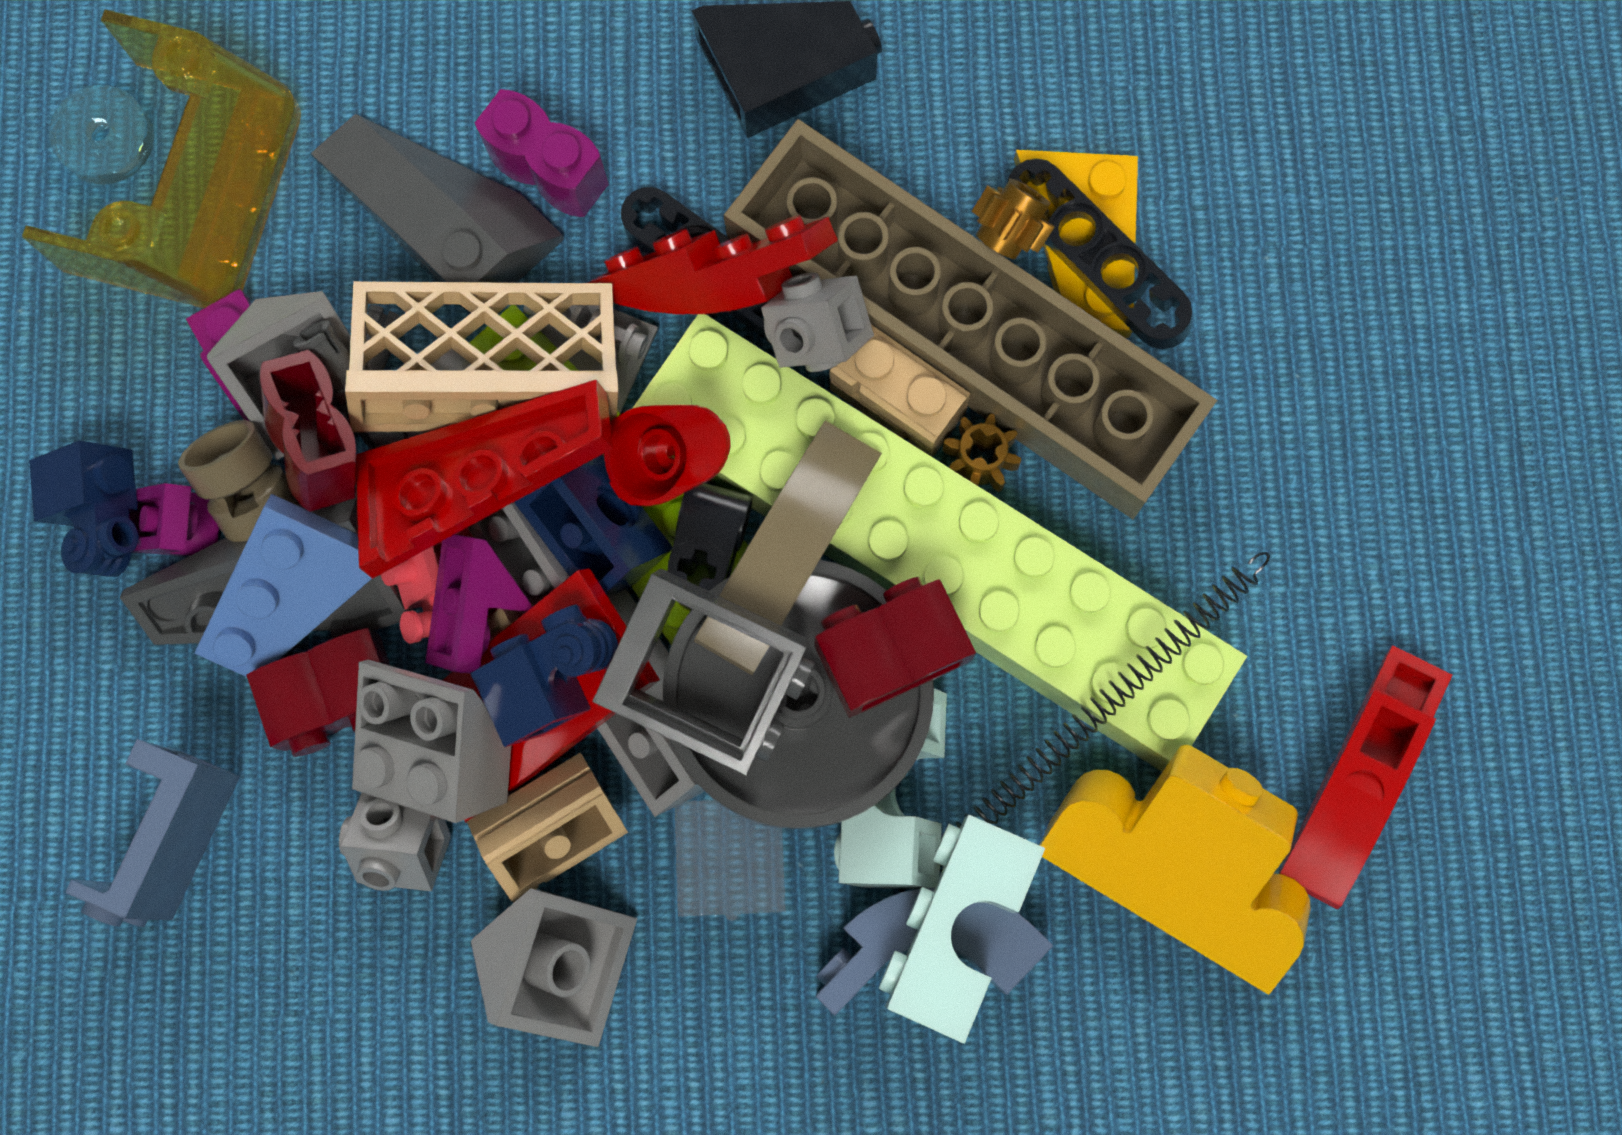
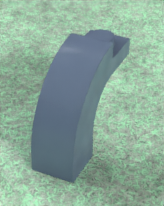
[815,887,1054,1016]

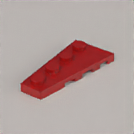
[356,380,613,579]

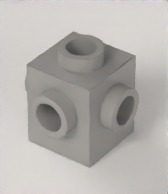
[761,272,874,372]
[339,793,451,891]

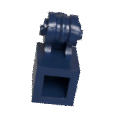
[29,440,139,577]
[470,604,618,747]

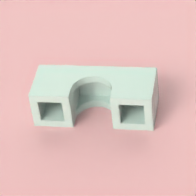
[834,688,947,889]
[879,815,1045,1044]

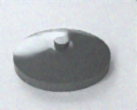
[663,560,934,829]

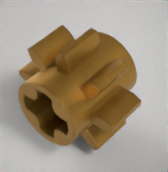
[971,179,1054,259]
[942,414,1021,492]

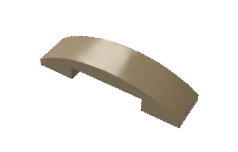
[694,421,882,675]

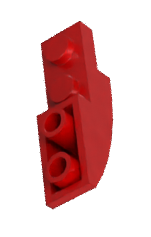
[588,215,838,314]
[1279,645,1453,910]

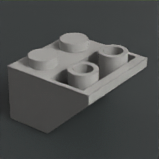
[352,660,511,823]

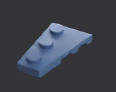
[194,494,372,677]

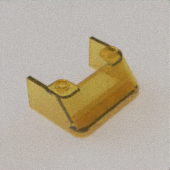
[22,9,301,308]

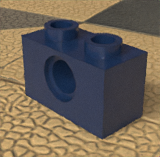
[514,455,672,598]

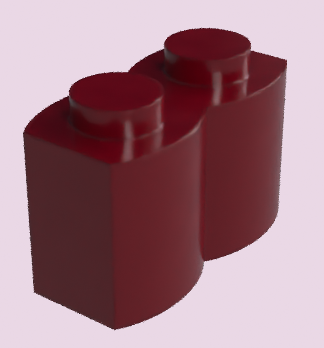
[260,350,356,512]
[814,577,976,718]
[246,628,391,757]

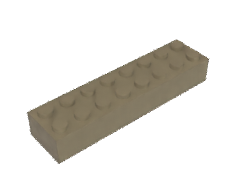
[724,119,1217,519]

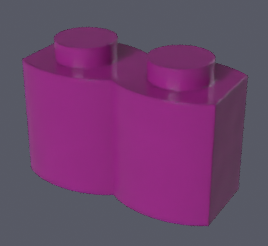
[474,89,609,217]

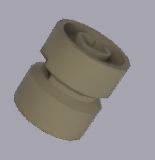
[178,420,299,542]

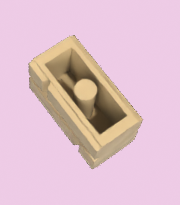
[830,324,971,457]
[467,752,628,903]

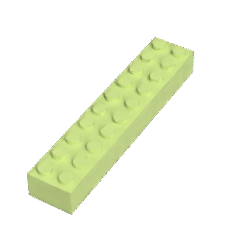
[632,314,1247,772]

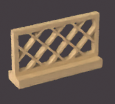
[345,281,618,432]

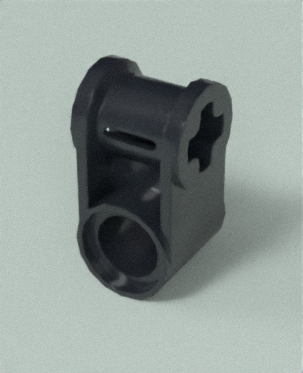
[667,483,753,611]

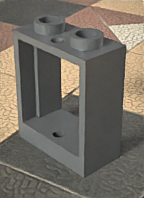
[592,569,815,775]

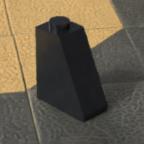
[692,1,882,138]

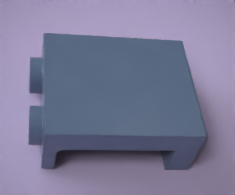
[65,739,240,927]

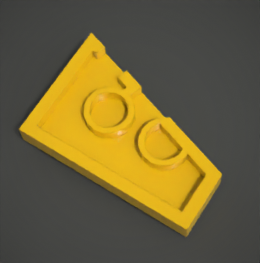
[1014,150,1138,338]

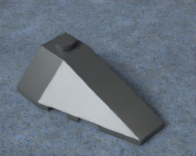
[311,114,564,315]
[120,480,412,645]

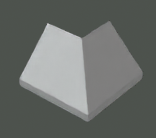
[207,291,372,460]
[471,888,637,1047]

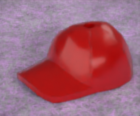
[604,405,731,506]

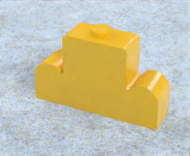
[1039,745,1311,995]

